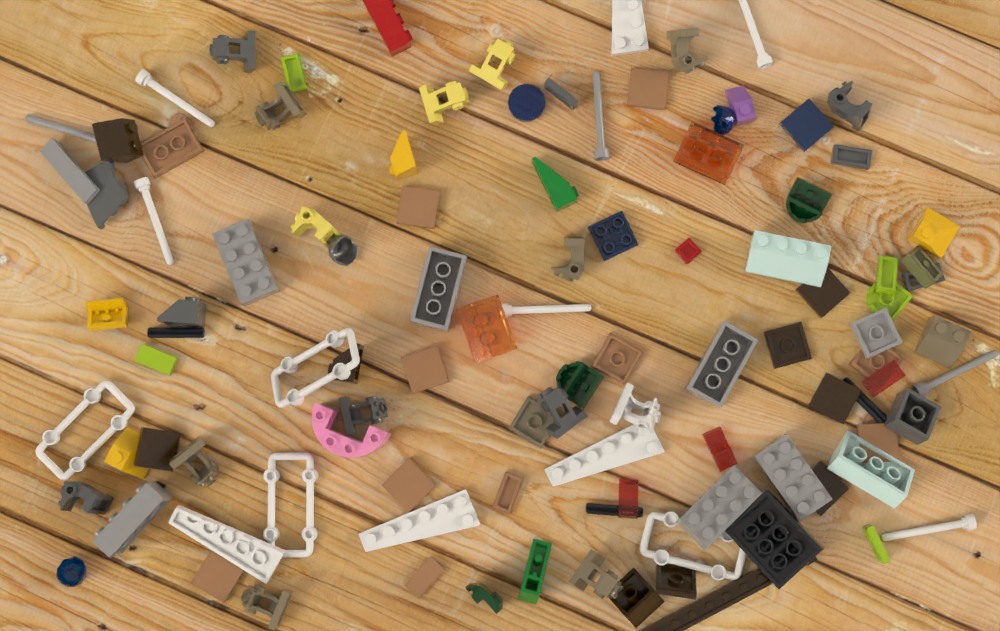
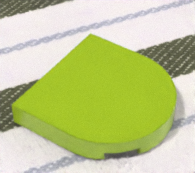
[866,282,914,321]

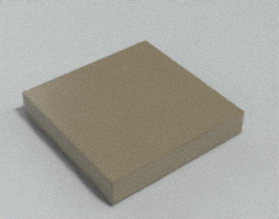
[508,396,561,448]

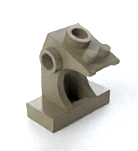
[667,28,708,74]
[254,81,307,130]
[551,237,585,282]
[169,435,220,487]
[569,549,623,599]
[241,584,293,630]

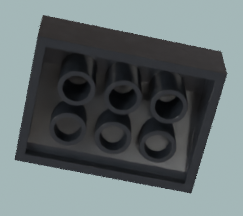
[725,490,824,589]

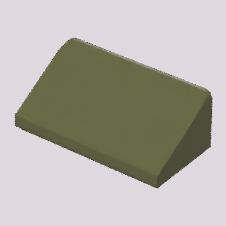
[901,245,943,289]

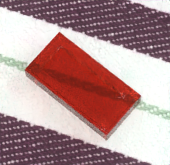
[861,360,906,397]
[618,479,638,519]

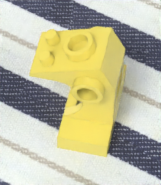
[469,39,516,90]
[419,81,470,125]
[291,207,341,248]

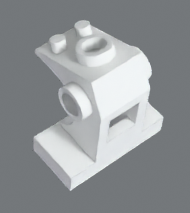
[609,383,661,430]

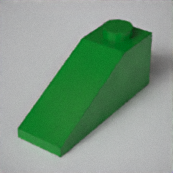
[532,157,579,212]
[517,538,552,605]

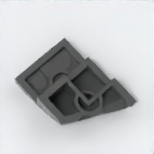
[85,161,129,229]

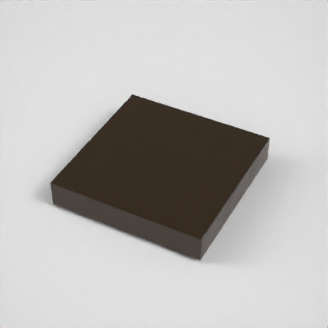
[795,267,850,318]
[763,322,812,369]
[808,372,862,424]
[134,427,180,472]
[812,461,849,516]
[656,564,697,600]

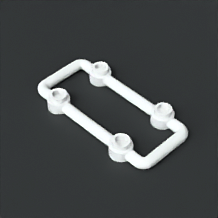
[271,328,360,408]
[35,380,135,480]
[263,452,318,558]
[640,511,746,581]

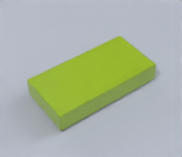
[280,53,308,94]
[875,255,899,295]
[134,343,178,376]
[862,524,891,564]

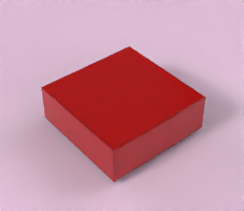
[674,238,702,265]

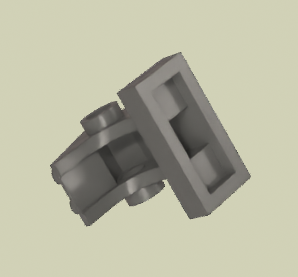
[209,31,255,73]
[827,81,872,132]
[537,387,587,439]
[339,396,388,436]
[58,481,114,515]

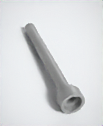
[592,71,610,161]
[25,115,97,144]
[912,350,998,397]

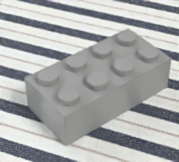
[212,219,280,306]
[410,246,467,332]
[684,321,758,408]
[752,434,832,521]
[676,465,762,550]
[92,482,173,558]

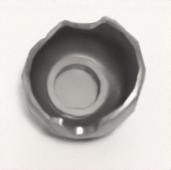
[328,235,358,266]

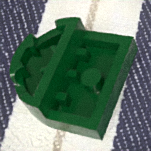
[786,177,832,223]
[556,361,604,409]
[465,583,503,614]

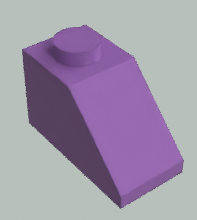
[725,85,756,127]

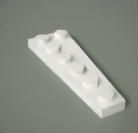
[611,0,649,56]
[544,424,665,487]
[358,489,481,552]
[168,505,286,584]

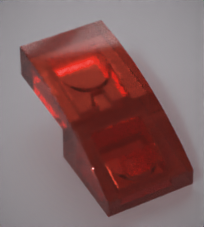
[702,426,738,472]

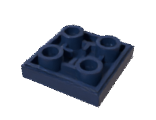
[779,99,834,152]
[588,211,639,261]

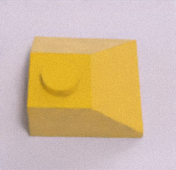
[388,130,418,180]
[907,207,960,259]
[104,427,150,479]

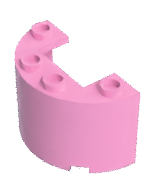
[312,403,392,457]

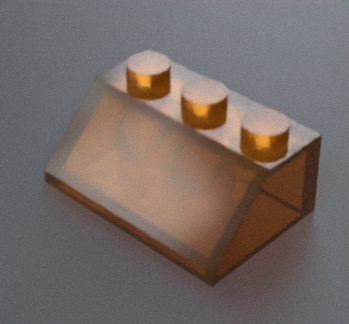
[673,121,743,185]
[456,295,518,364]

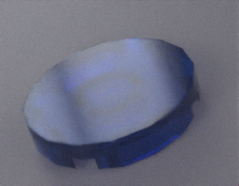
[508,84,546,122]

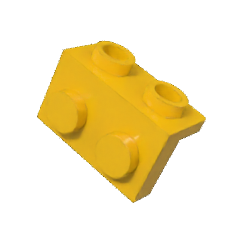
[85,298,128,331]

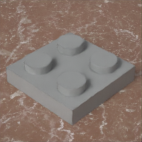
[849,308,903,359]

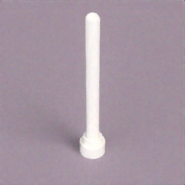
[738,0,773,69]
[135,69,215,127]
[134,177,174,265]
[500,303,592,319]
[881,514,977,541]

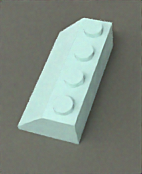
[745,230,831,287]
[827,430,915,509]

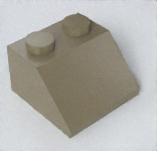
[914,316,971,368]

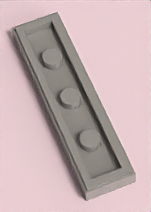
[40,138,100,204]

